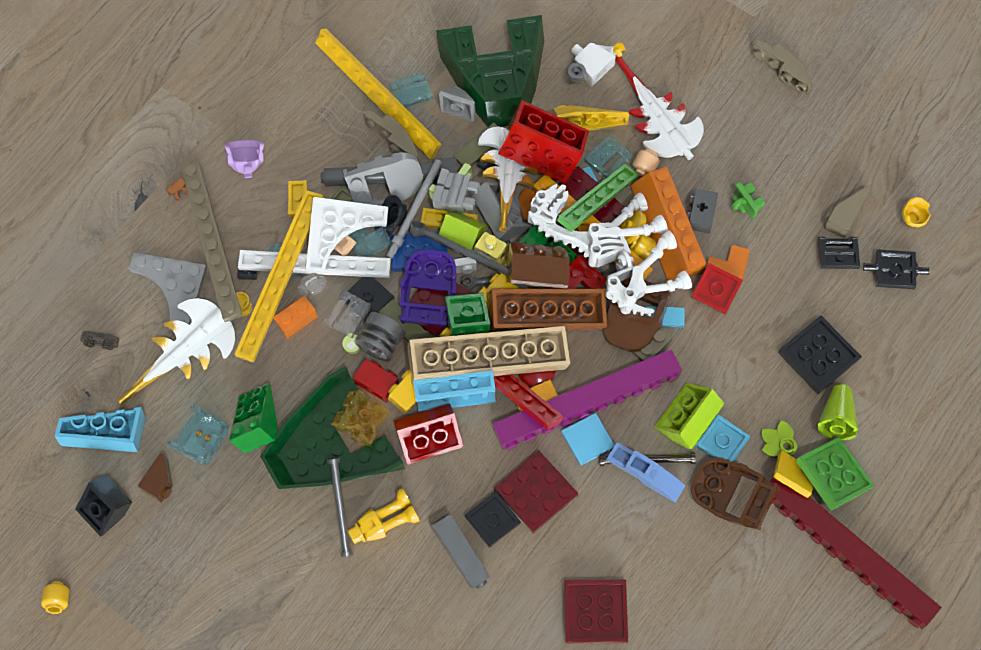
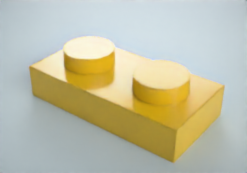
[288,180,308,218]

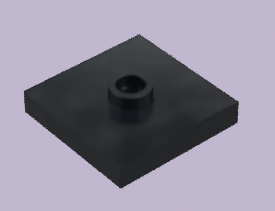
[341,277,395,321]
[464,492,521,548]

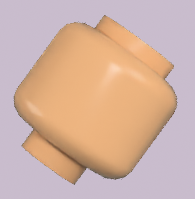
[632,148,660,177]

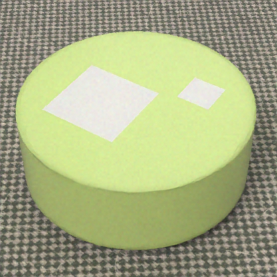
[342,334,361,354]

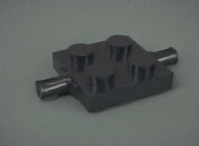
[863,249,930,290]

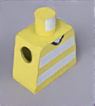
[473,232,509,266]

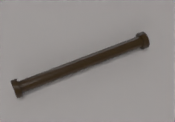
[599,452,696,466]

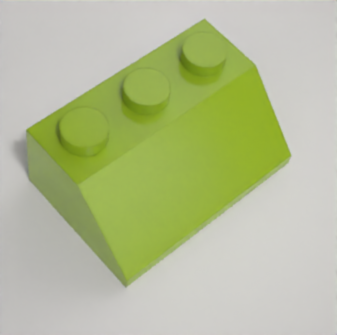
[654,382,725,449]

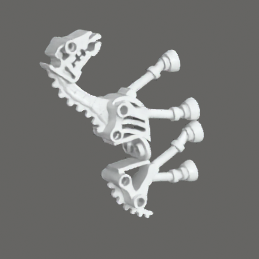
[528,184,692,316]

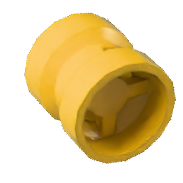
[237,292,253,316]

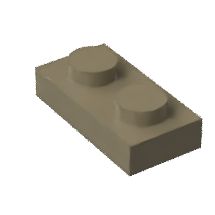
[632,328,673,361]

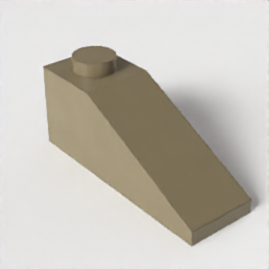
[824,185,872,238]

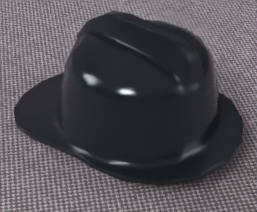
[374,195,408,238]

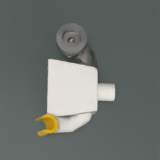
[568,42,626,87]

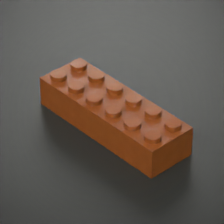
[487,289,607,332]

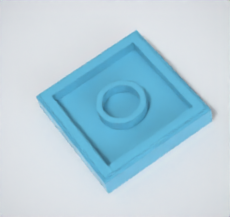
[561,413,615,466]
[695,414,751,462]

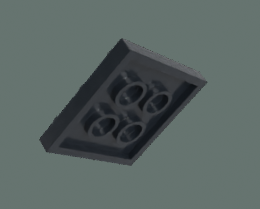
[778,315,862,395]

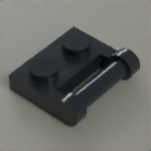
[818,237,860,269]

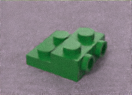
[445,293,490,336]

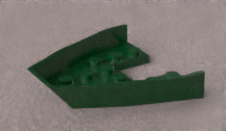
[436,15,544,127]
[260,366,405,489]

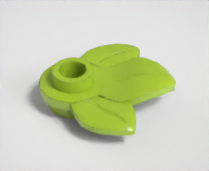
[761,420,797,457]

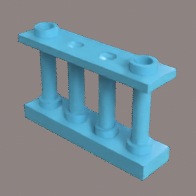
[413,370,496,413]

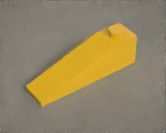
[553,105,629,131]

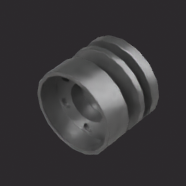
[354,312,406,362]

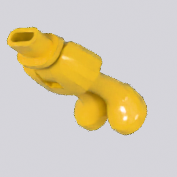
[348,488,420,544]

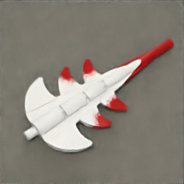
[615,56,704,160]

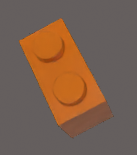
[273,295,318,339]

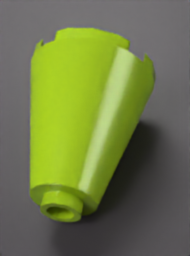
[818,384,858,441]

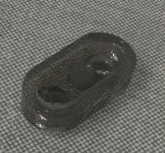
[80,331,120,350]

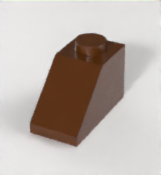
[138,453,173,503]

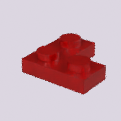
[562,255,607,289]

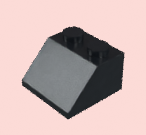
[75,475,132,537]

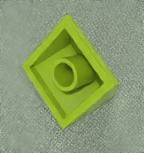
[439,211,488,251]

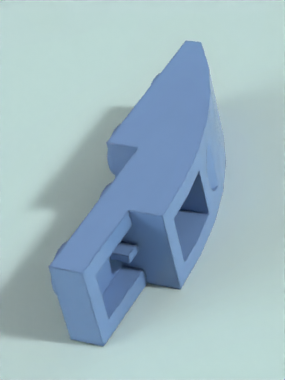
[607,442,686,503]

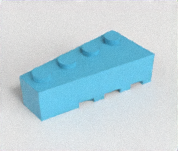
[55,407,146,452]

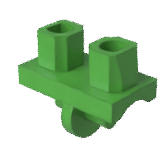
[731,182,765,219]

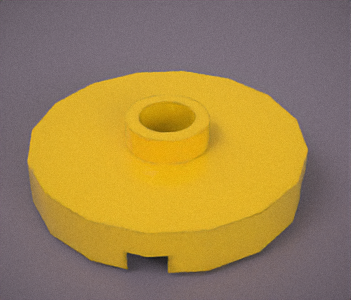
[619,210,646,245]

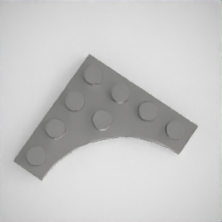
[129,252,207,334]

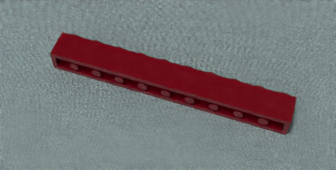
[770,477,942,629]

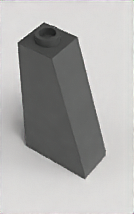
[430,514,490,589]

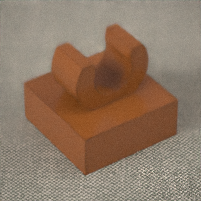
[165,178,188,200]

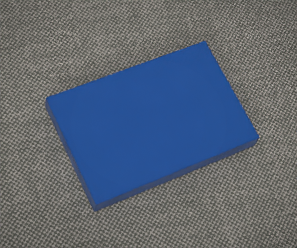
[390,231,448,272]

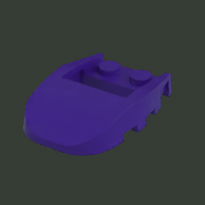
[400,250,457,329]

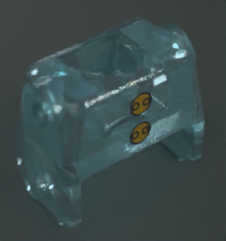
[167,404,229,466]

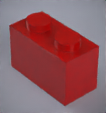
[353,359,399,403]

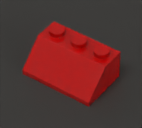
[394,403,464,465]

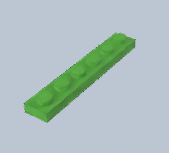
[557,164,639,232]

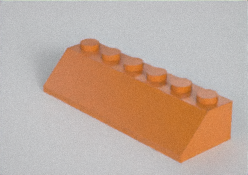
[630,167,706,281]

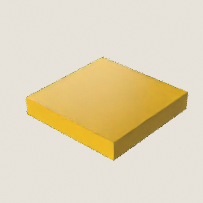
[773,451,813,498]

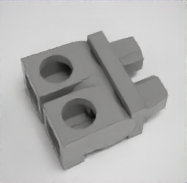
[432,168,480,213]

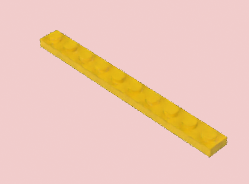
[315,28,442,159]
[235,190,324,363]

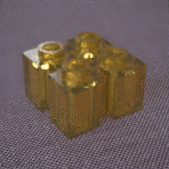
[330,390,390,446]

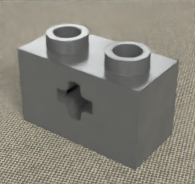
[687,188,718,234]

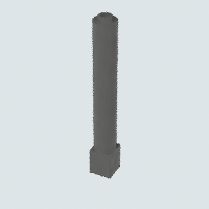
[321,157,457,187]

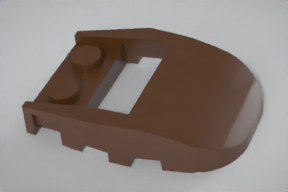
[603,277,671,352]
[691,458,780,530]

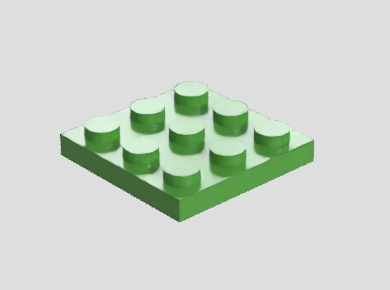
[795,437,875,511]

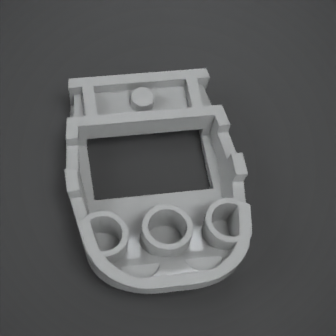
[343,152,423,206]

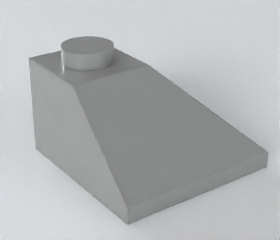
[439,85,476,123]

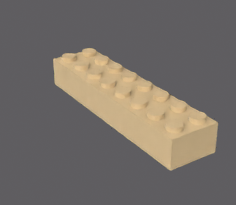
[407,326,570,384]

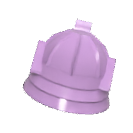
[223,140,264,178]

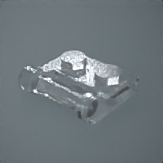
[323,290,371,339]

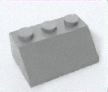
[472,182,533,240]

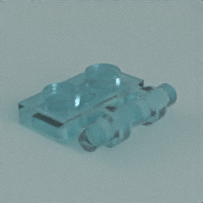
[389,73,433,108]

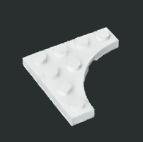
[305,197,388,274]

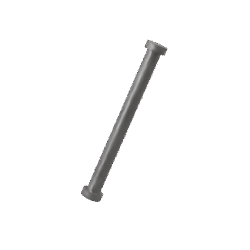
[328,458,353,557]

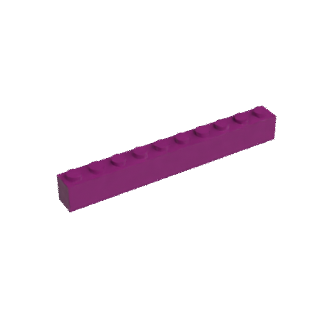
[493,349,682,450]

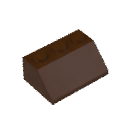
[506,242,569,289]

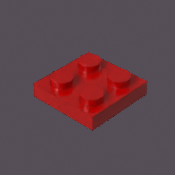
[691,263,743,314]

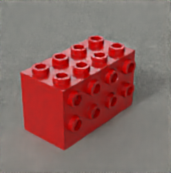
[498,100,589,184]

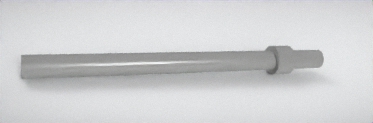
[386,159,442,259]

